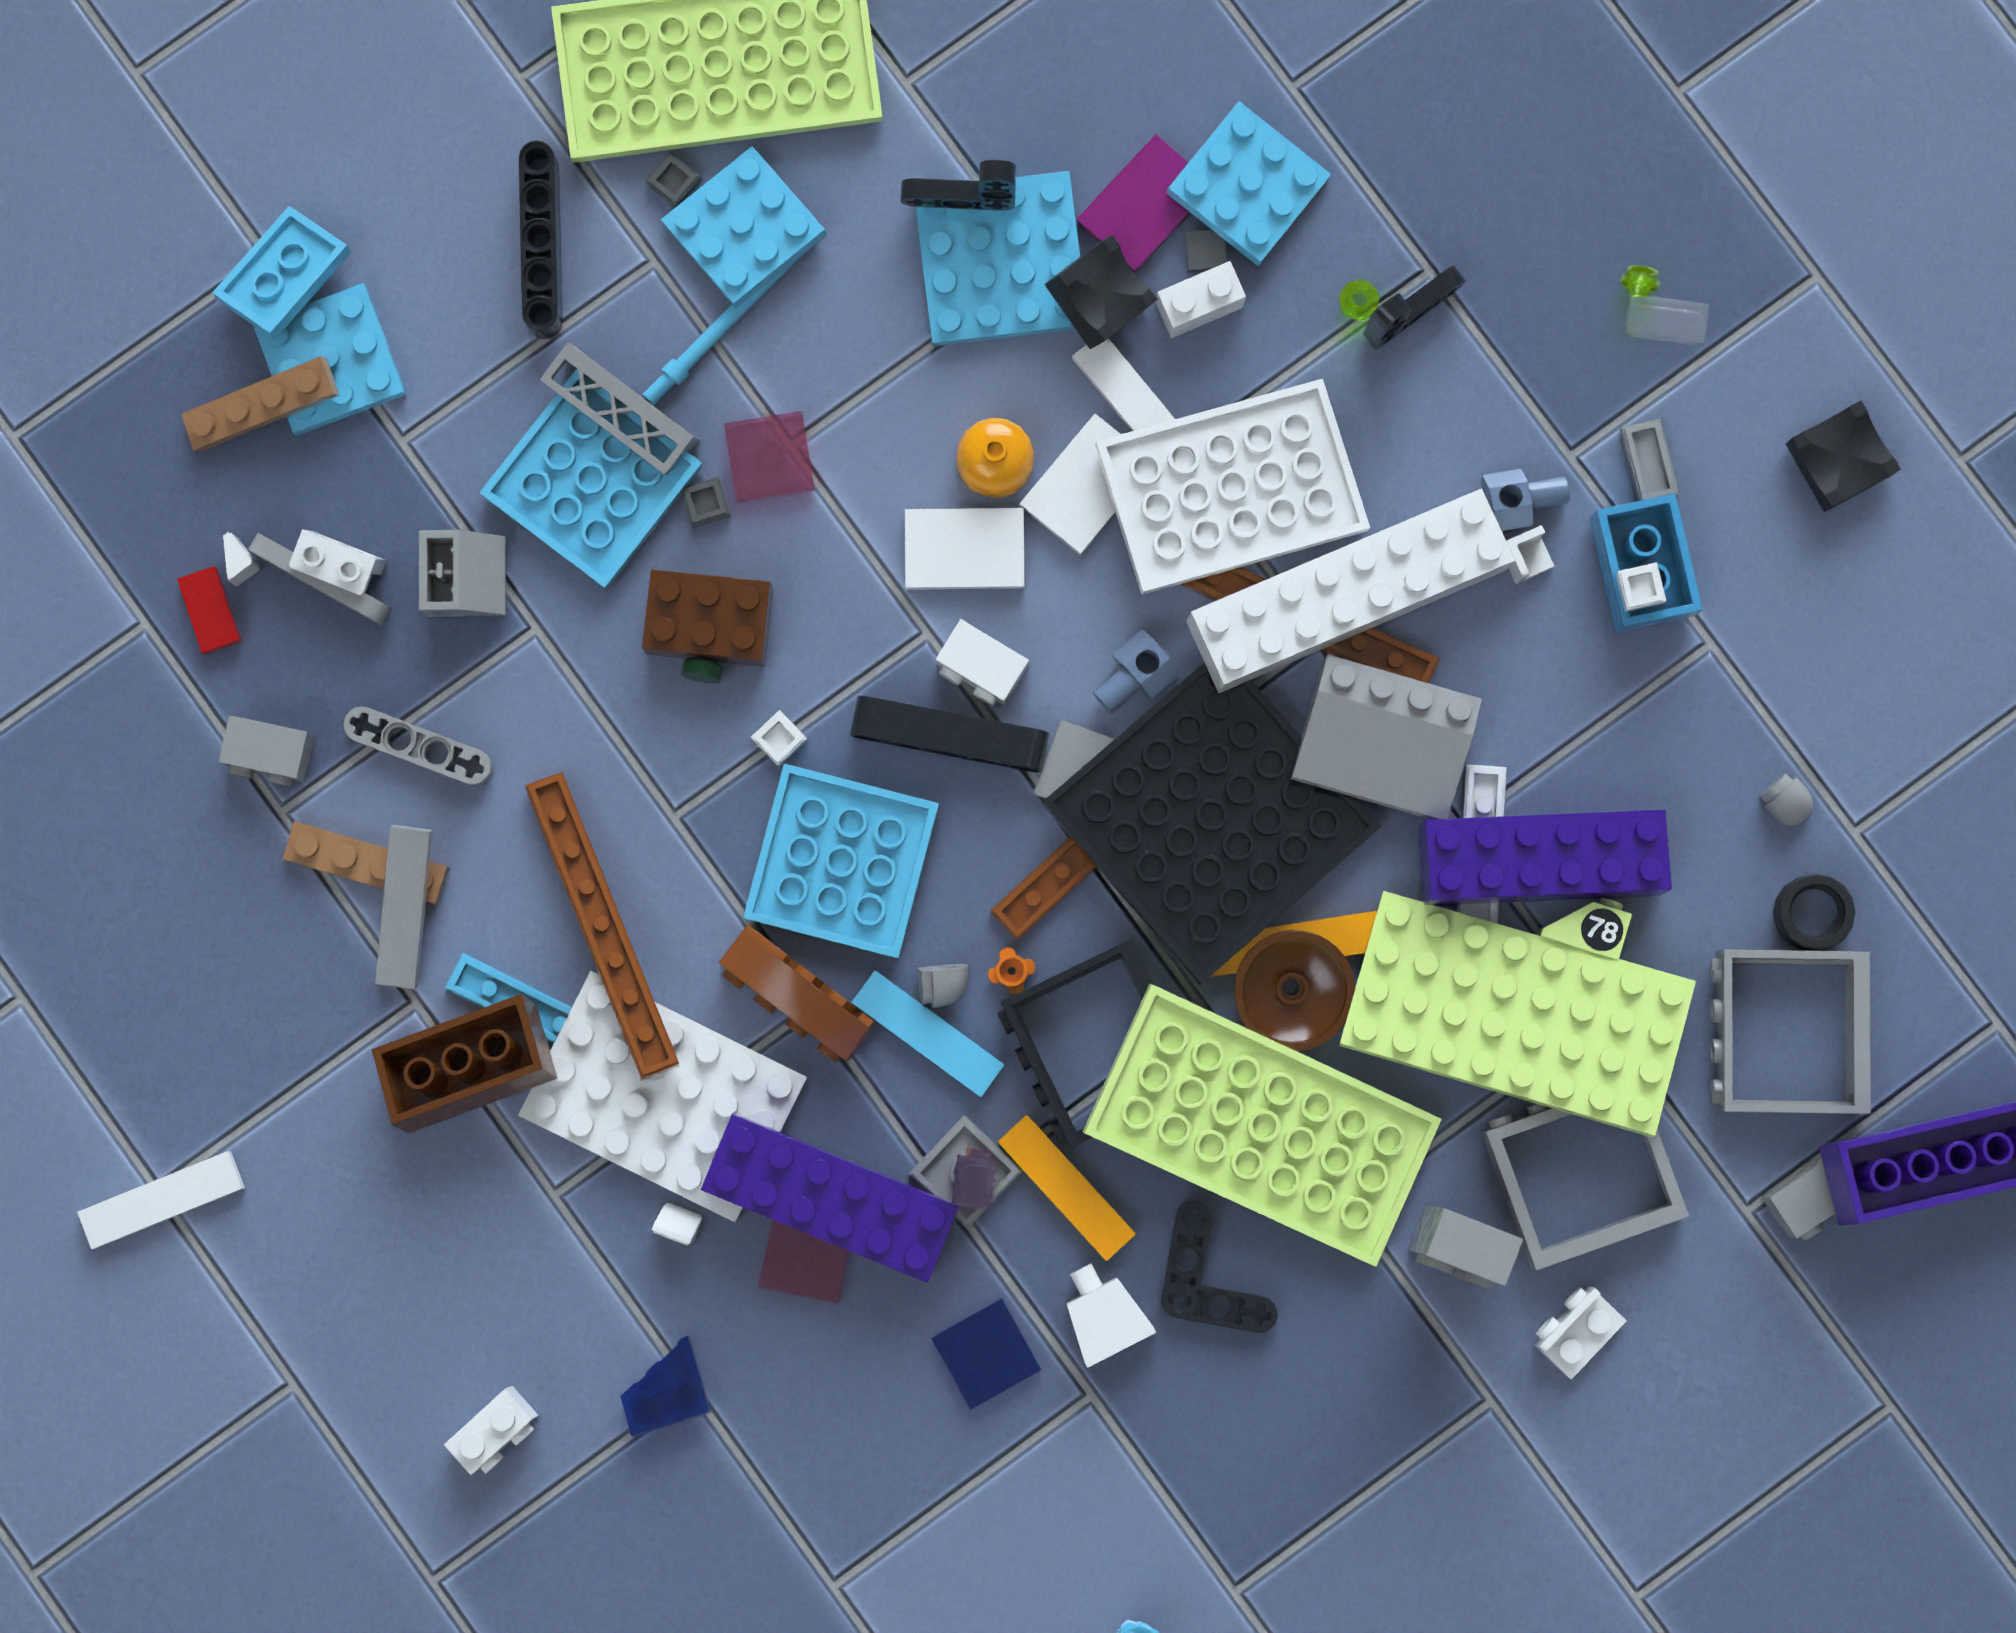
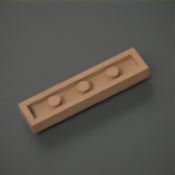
[181,356,339,452]
[282,821,449,905]

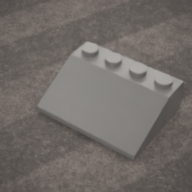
[1291,654,1482,819]

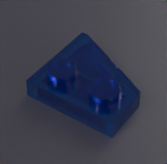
[620,1336,711,1437]

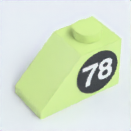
[1536,898,1632,960]

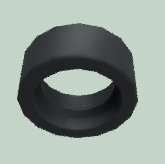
[1773,874,1856,951]

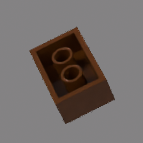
[642,569,774,667]

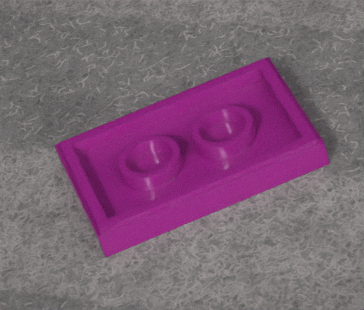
[1076,134,1191,274]

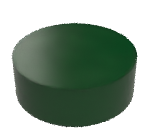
[681,658,723,684]

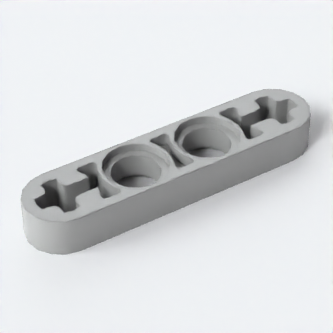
[248,533,391,626]
[343,706,494,786]

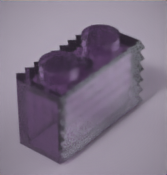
[951,1147,998,1209]

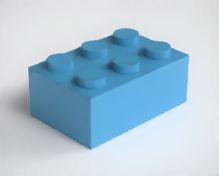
[1589,493,1703,633]

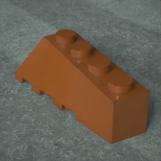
[718,925,877,1063]

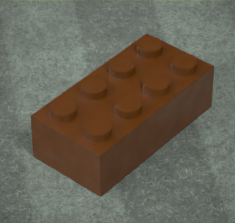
[371,994,558,1133]

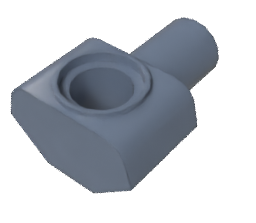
[1481,469,1570,531]
[1093,629,1182,714]

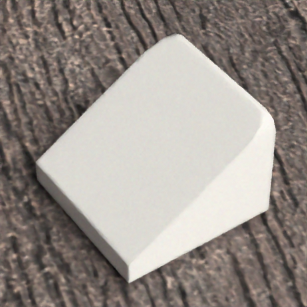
[223,532,260,587]
[652,1203,702,1246]

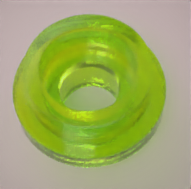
[1620,265,1661,297]
[1339,280,1379,320]

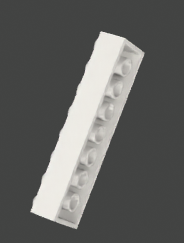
[1186,488,1515,693]

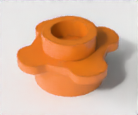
[988,947,1035,995]

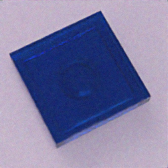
[931,1298,1041,1410]

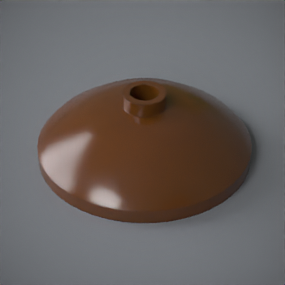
[1234,930,1355,1051]

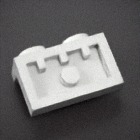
[289,529,387,595]
[1534,1286,1627,1380]

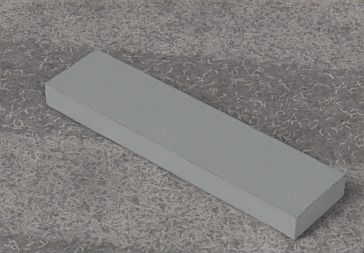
[375,825,433,989]

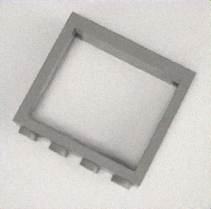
[1710,949,1871,1114]
[1481,1104,1689,1271]

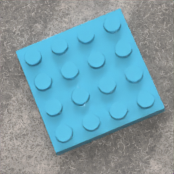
[916,171,1080,347]
[479,369,703,590]
[743,764,939,959]

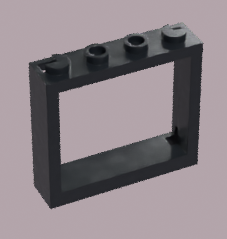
[997,939,1154,1148]

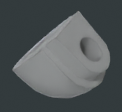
[1759,773,1814,827]
[917,964,969,1008]

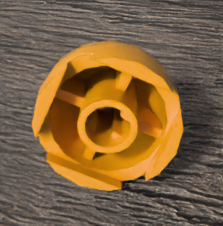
[956,417,1035,499]

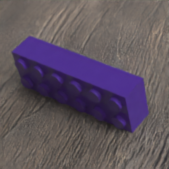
[1418,809,1672,906]
[1819,1100,2016,1226]
[700,1113,959,1283]

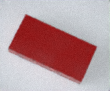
[177,566,242,655]

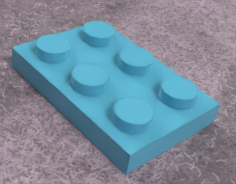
[212,206,351,340]

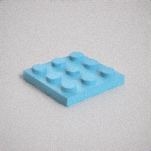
[1166,101,1331,266]
[661,146,827,309]
[254,283,407,436]

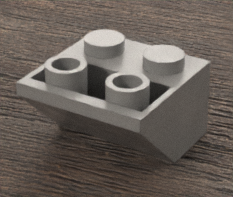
[419,530,506,617]

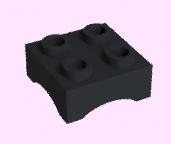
[1044,235,1158,349]
[1785,400,1901,513]

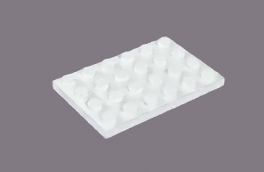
[1095,379,1370,595]
[518,971,807,1222]

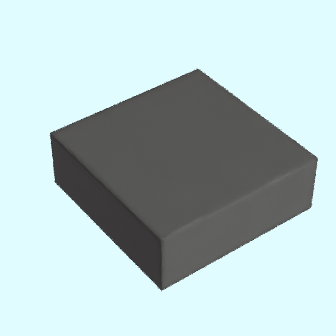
[645,152,702,208]
[1185,229,1227,273]
[682,477,731,528]

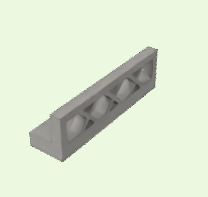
[540,342,699,476]

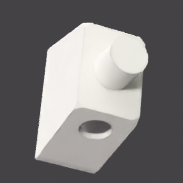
[1066,1263,1156,1368]

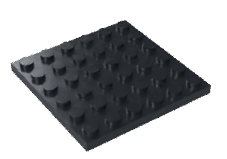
[1041,662,1381,985]

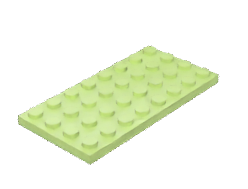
[551,0,883,163]
[1339,891,1696,1138]
[1083,984,1442,1267]

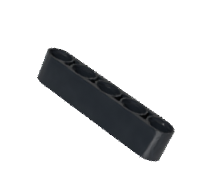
[519,140,563,340]
[850,696,1049,773]

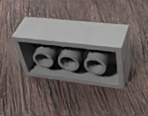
[1408,1205,1523,1290]

